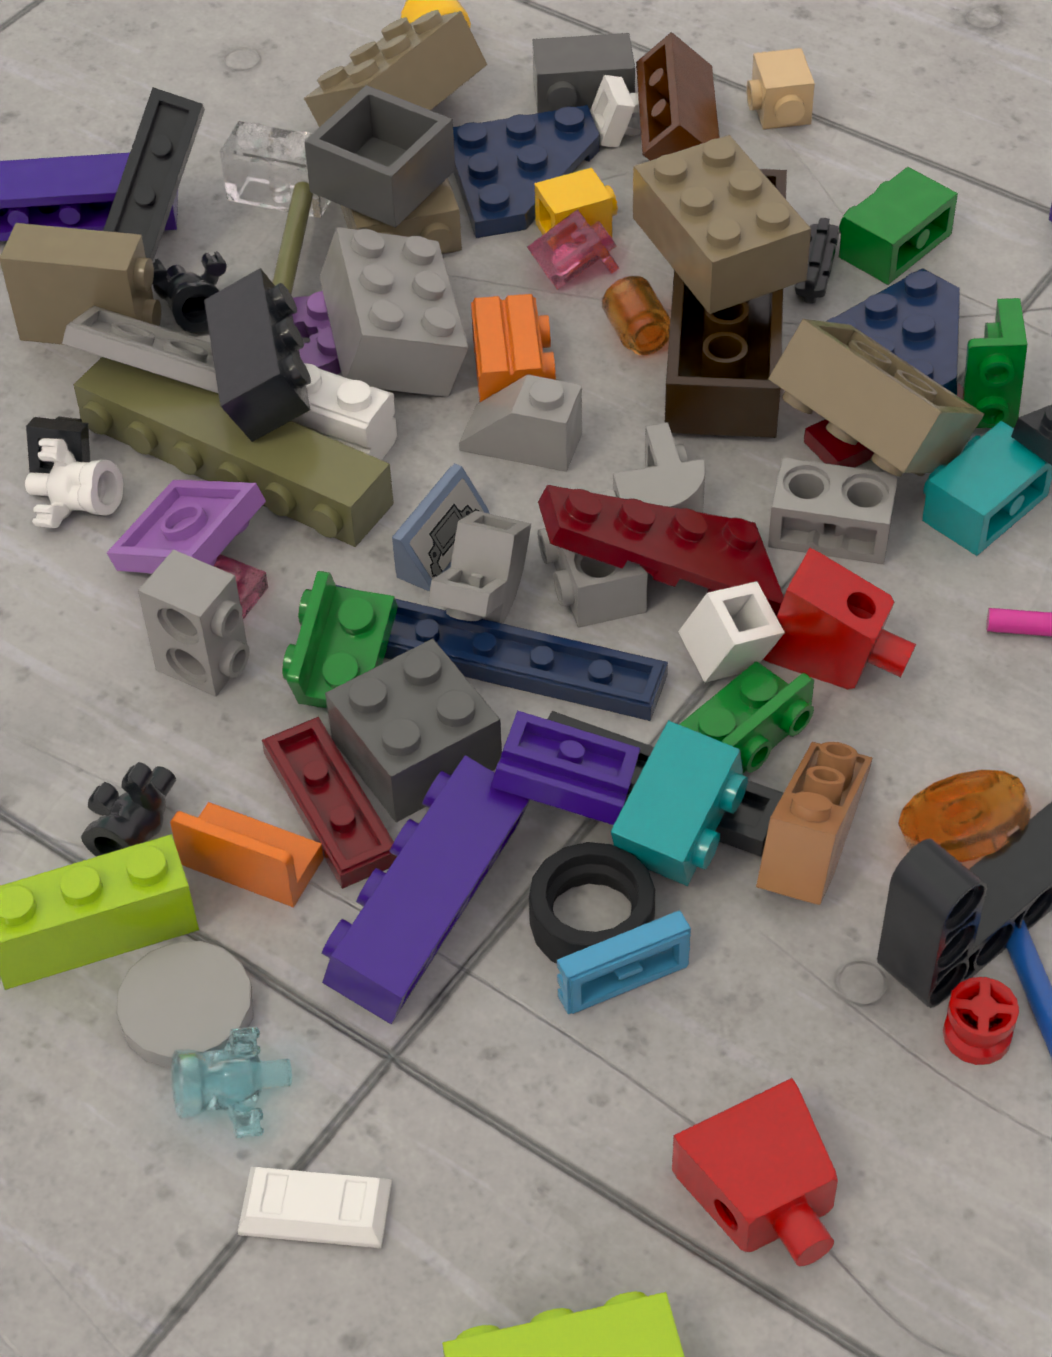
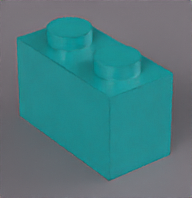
[922,421,1052,556]
[611,720,748,886]

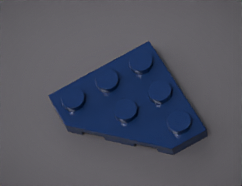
[453,105,600,238]
[826,268,960,395]

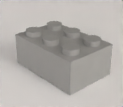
[319,227,468,397]

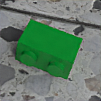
[839,167,958,285]

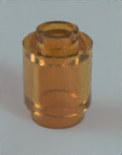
[602,276,670,355]

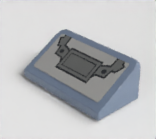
[392,463,490,591]

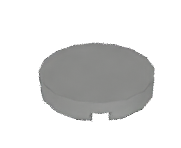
[116,941,253,1069]

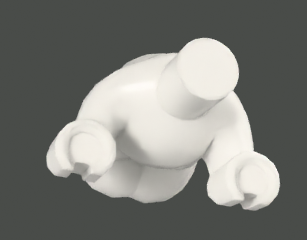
[25,438,124,528]

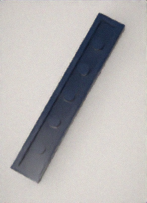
[336,585,668,721]

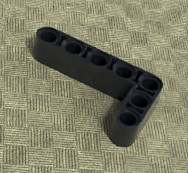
[877,802,1052,1008]

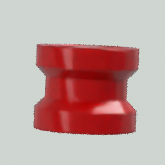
[943,977,1019,1065]

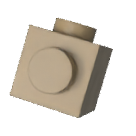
[746,48,815,130]

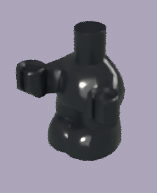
[152,251,227,333]
[81,762,176,857]

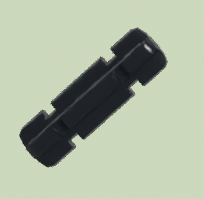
[795,218,840,303]

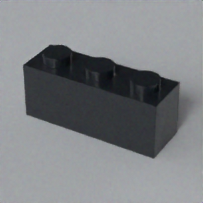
[204,268,311,442]

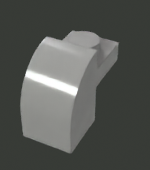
[613,422,705,513]
[428,511,531,623]

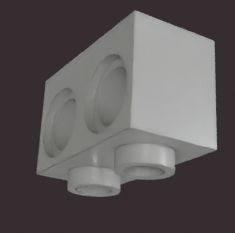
[768,457,898,564]
[537,489,648,628]
[138,549,250,697]

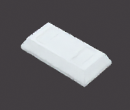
[238,1167,392,1248]

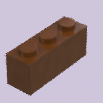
[636,32,720,161]

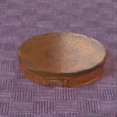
[898,769,1032,862]

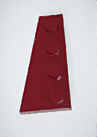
[538,485,784,617]

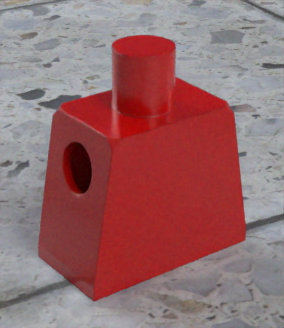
[763,548,917,690]
[672,1078,838,1267]

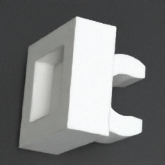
[590,75,641,148]

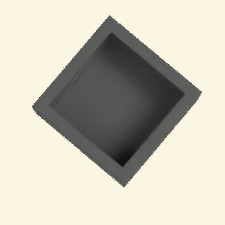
[304,85,455,228]
[325,638,502,822]

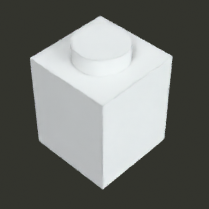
[678,581,785,683]

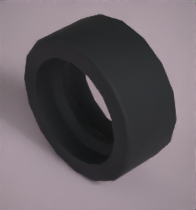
[529,842,656,964]

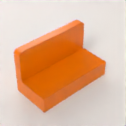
[170,802,324,908]

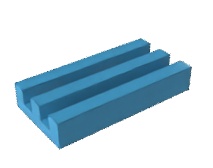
[557,910,691,1014]

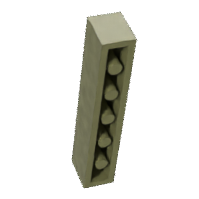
[73,357,394,547]

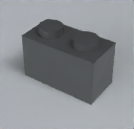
[532,33,635,113]

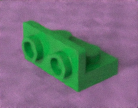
[962,298,1028,428]
[282,571,398,709]
[679,661,814,773]

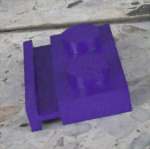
[491,710,641,825]

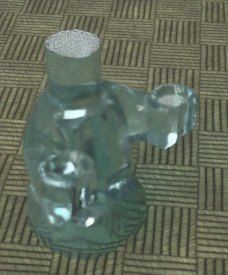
[171,1027,292,1138]

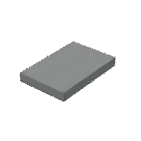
[62,306,218,393]

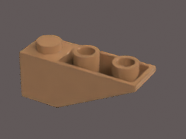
[756,742,873,905]

